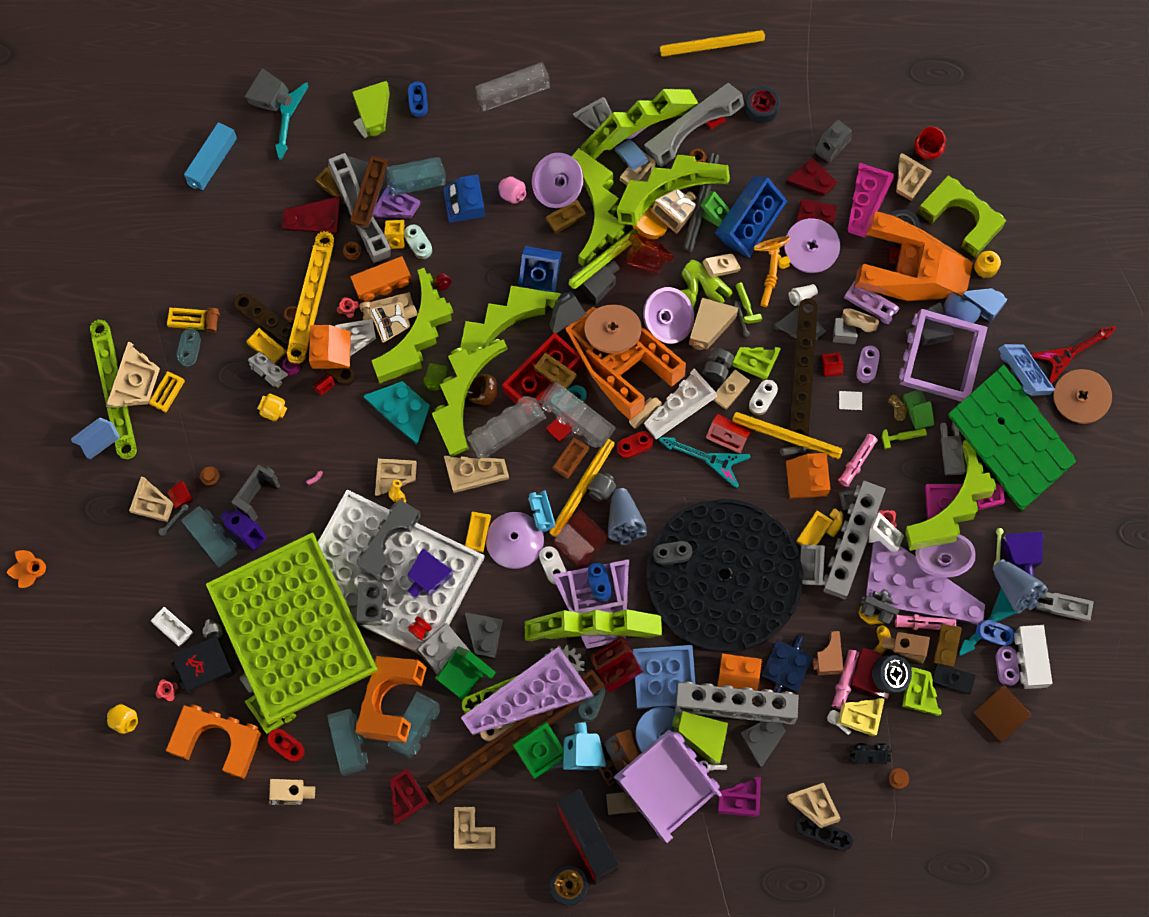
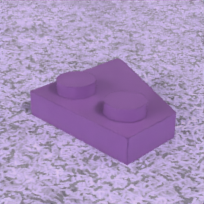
[373,185,420,219]

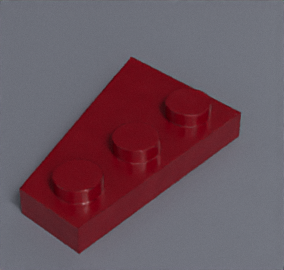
[282,196,341,234]

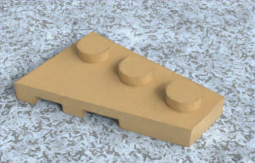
[444,456,509,493]

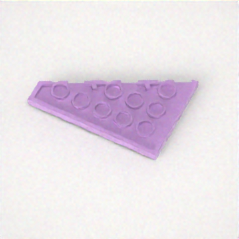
[865,541,985,624]

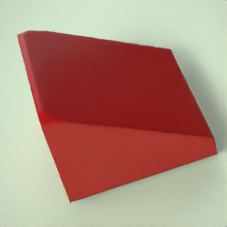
[821,352,843,377]
[313,375,335,396]
[167,481,193,509]

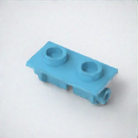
[528,490,556,533]

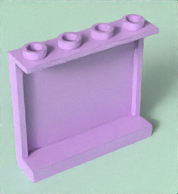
[614,730,722,843]

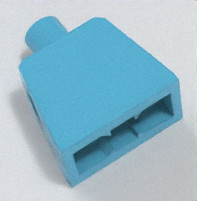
[563,723,606,770]

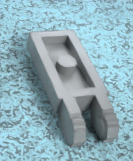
[940,423,966,476]
[1035,592,1094,622]

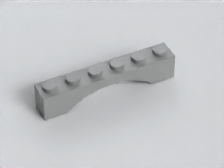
[644,83,745,167]
[328,153,391,263]

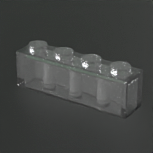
[475,62,550,111]
[538,382,616,448]
[467,396,546,458]

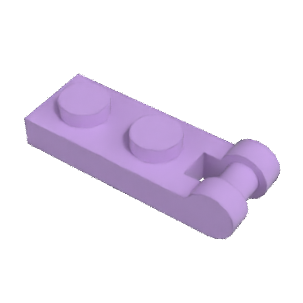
[844,281,899,324]

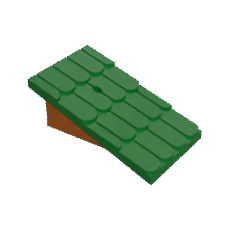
[948,365,1076,512]

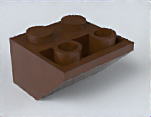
[599,729,641,787]

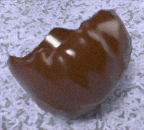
[467,374,498,406]

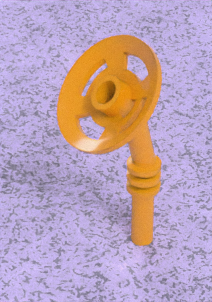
[754,236,790,307]

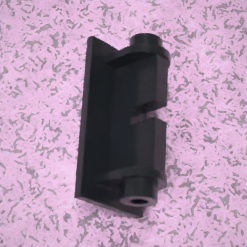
[849,743,892,764]

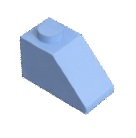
[961,288,1007,323]

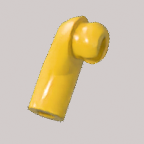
[388,480,406,504]
[826,509,843,537]
[874,625,891,655]

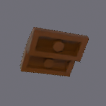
[974,685,1032,743]

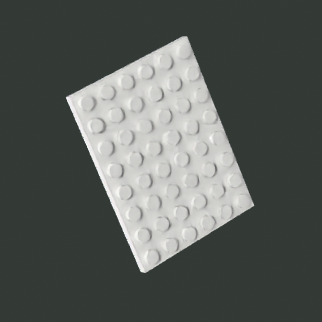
[318,490,485,655]

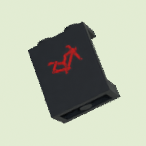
[171,636,234,695]

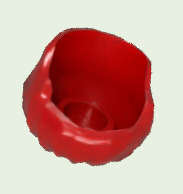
[914,126,946,160]

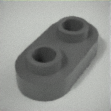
[653,541,692,565]

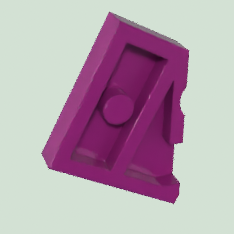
[718,777,761,817]

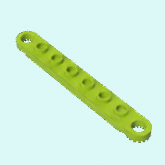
[90,320,137,460]

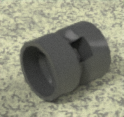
[702,348,734,383]

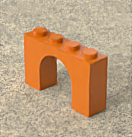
[355,656,427,743]
[166,704,262,779]

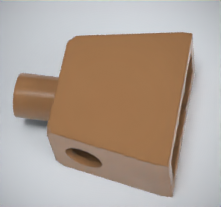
[882,632,930,665]

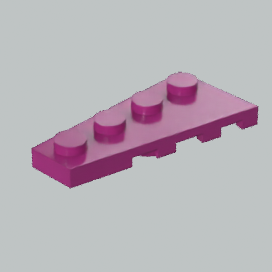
[848,163,894,238]
[925,484,1005,520]

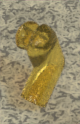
[887,394,907,421]

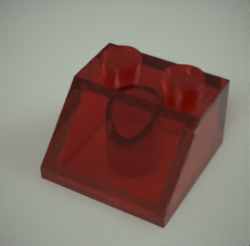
[553,510,608,569]

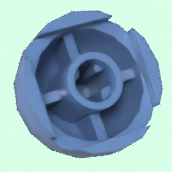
[943,293,982,328]

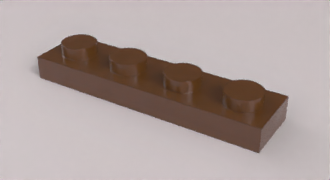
[350,156,389,229]

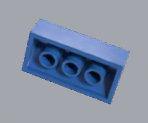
[715,176,787,258]

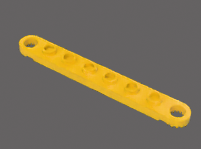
[287,231,334,364]

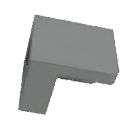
[833,318,858,344]

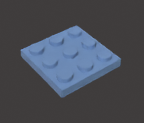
[998,344,1055,396]
[633,645,697,709]

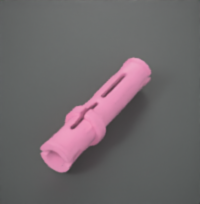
[838,434,878,487]
[895,614,956,630]
[832,650,860,710]

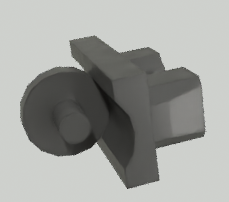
[860,589,900,624]

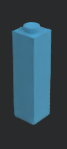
[184,122,237,190]

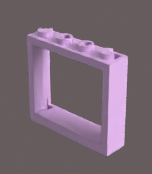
[899,309,988,402]

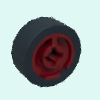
[745,86,780,123]

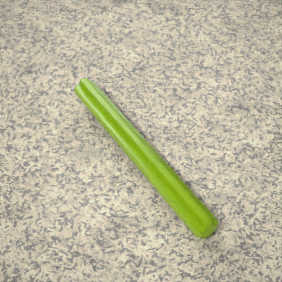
[568,228,641,289]

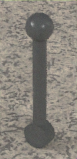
[734,301,750,337]
[158,504,189,536]

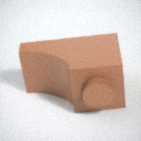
[813,631,843,675]

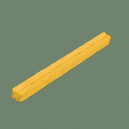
[660,30,765,56]
[732,412,842,459]
[549,438,614,538]

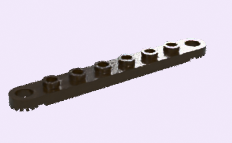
[234,293,356,386]
[790,298,818,445]

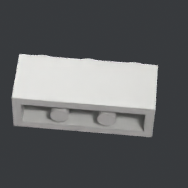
[1014,625,1052,689]

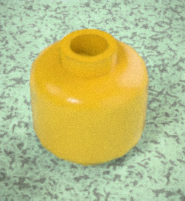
[974,251,1001,278]
[258,394,287,421]
[107,704,138,734]

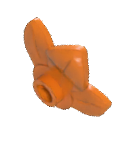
[7,550,46,588]

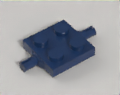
[761,635,813,693]

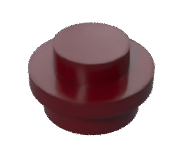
[433,273,452,290]

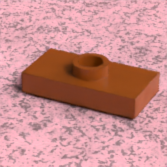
[552,437,589,479]

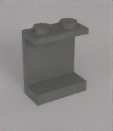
[231,465,280,522]

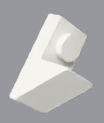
[868,513,904,552]

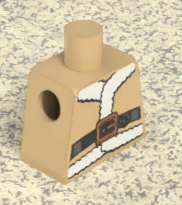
[651,189,696,234]
[369,301,418,342]
[269,779,315,805]

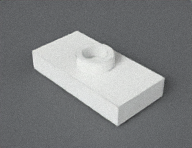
[151,607,193,647]

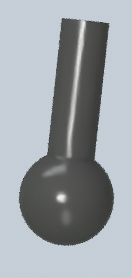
[780,445,814,456]

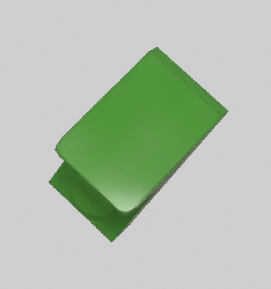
[700,191,730,227]
[902,390,934,430]

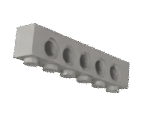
[822,481,886,599]
[675,681,798,724]

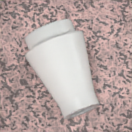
[789,284,818,306]

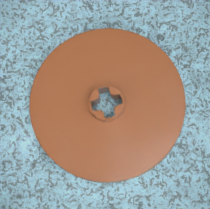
[584,305,641,353]
[1053,369,1112,424]

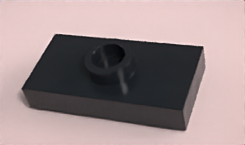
[932,663,976,695]

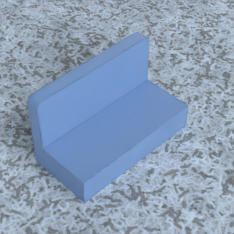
[71,418,120,459]

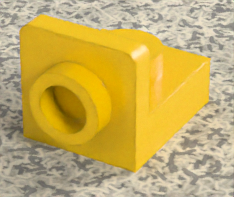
[384,220,405,249]

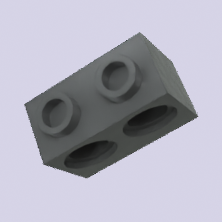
[356,582,387,626]

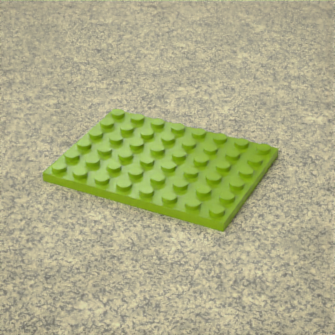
[206,533,378,725]

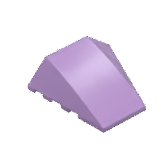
[552,559,629,648]

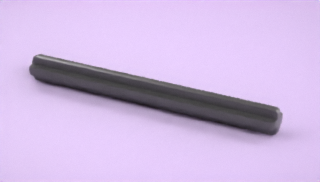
[683,153,719,252]

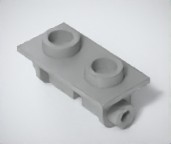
[248,352,288,388]

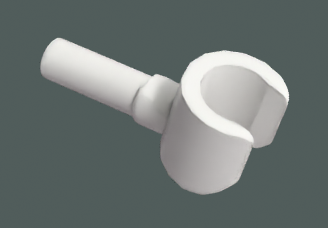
[827,710,851,735]
[699,761,727,772]

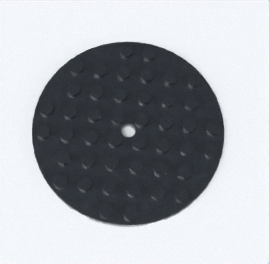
[646,499,803,652]

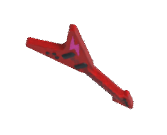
[1031,326,1116,384]

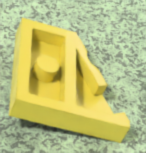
[838,698,884,736]

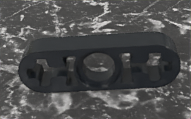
[795,816,853,851]

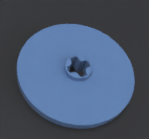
[635,707,692,753]

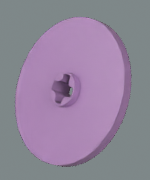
[784,218,840,273]

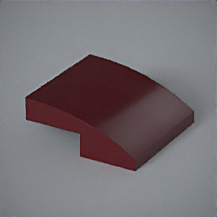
[590,636,643,692]
[851,648,893,700]

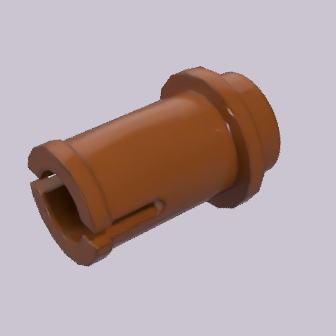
[204,308,220,333]

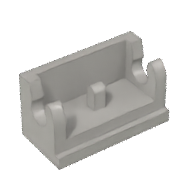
[800,545,825,585]

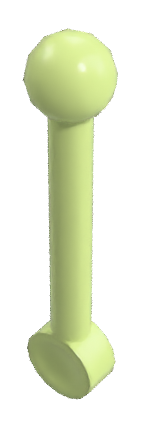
[994,528,1003,565]

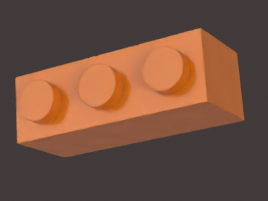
[350,256,412,303]

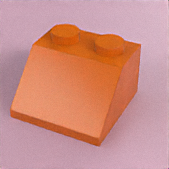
[309,325,351,369]
[786,453,830,499]
[717,654,762,703]

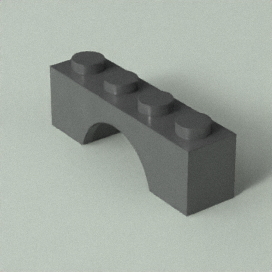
[357,500,421,581]

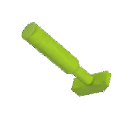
[735,283,762,324]
[881,428,927,449]

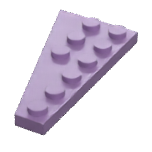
[461,647,594,735]

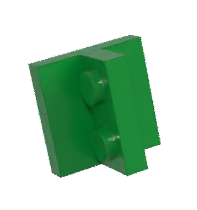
[512,721,564,779]

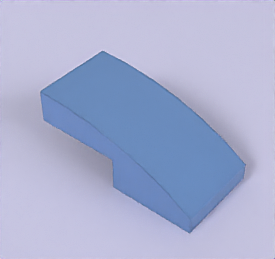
[615,139,648,171]

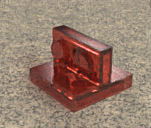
[625,233,675,275]

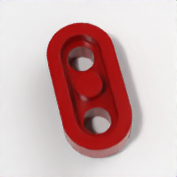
[617,431,653,459]
[268,729,305,762]

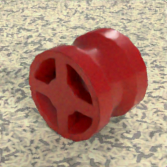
[407,616,432,641]

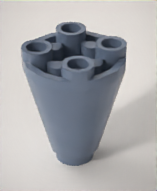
[608,488,647,545]
[993,559,1048,614]

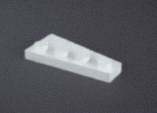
[644,369,717,439]

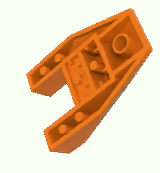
[854,211,973,301]
[565,307,686,420]

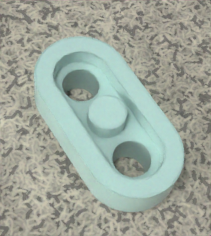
[404,225,432,259]

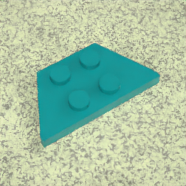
[364,381,430,445]

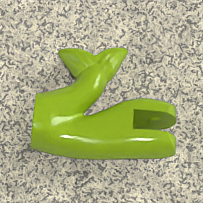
[680,259,732,309]

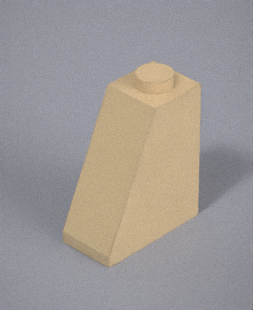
[689,298,738,350]

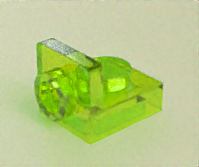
[423,363,448,390]

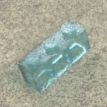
[386,157,446,196]
[181,506,237,568]
[388,692,440,759]
[327,709,369,776]

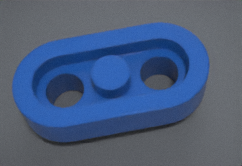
[408,82,428,117]
[587,563,611,602]
[976,620,1014,646]

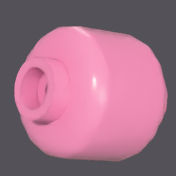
[498,177,526,204]

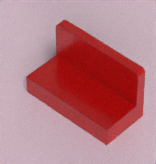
[706,414,752,453]

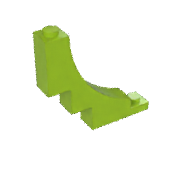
[581,89,699,159]
[460,286,561,355]
[525,609,662,641]

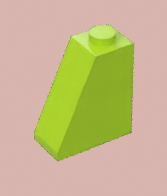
[352,81,390,137]
[672,711,728,765]

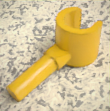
[778,255,790,269]

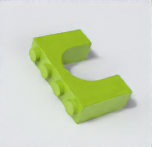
[918,175,1006,258]

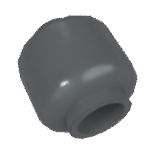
[588,472,616,502]

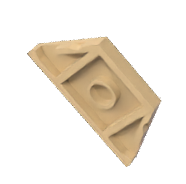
[106,342,160,408]

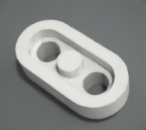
[749,380,778,415]
[539,546,566,584]

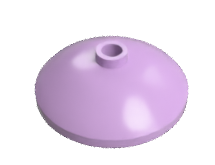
[532,153,583,208]
[643,287,694,344]
[486,512,544,569]
[915,535,975,578]

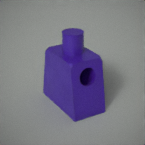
[221,509,267,551]
[1002,532,1043,577]
[407,549,453,599]

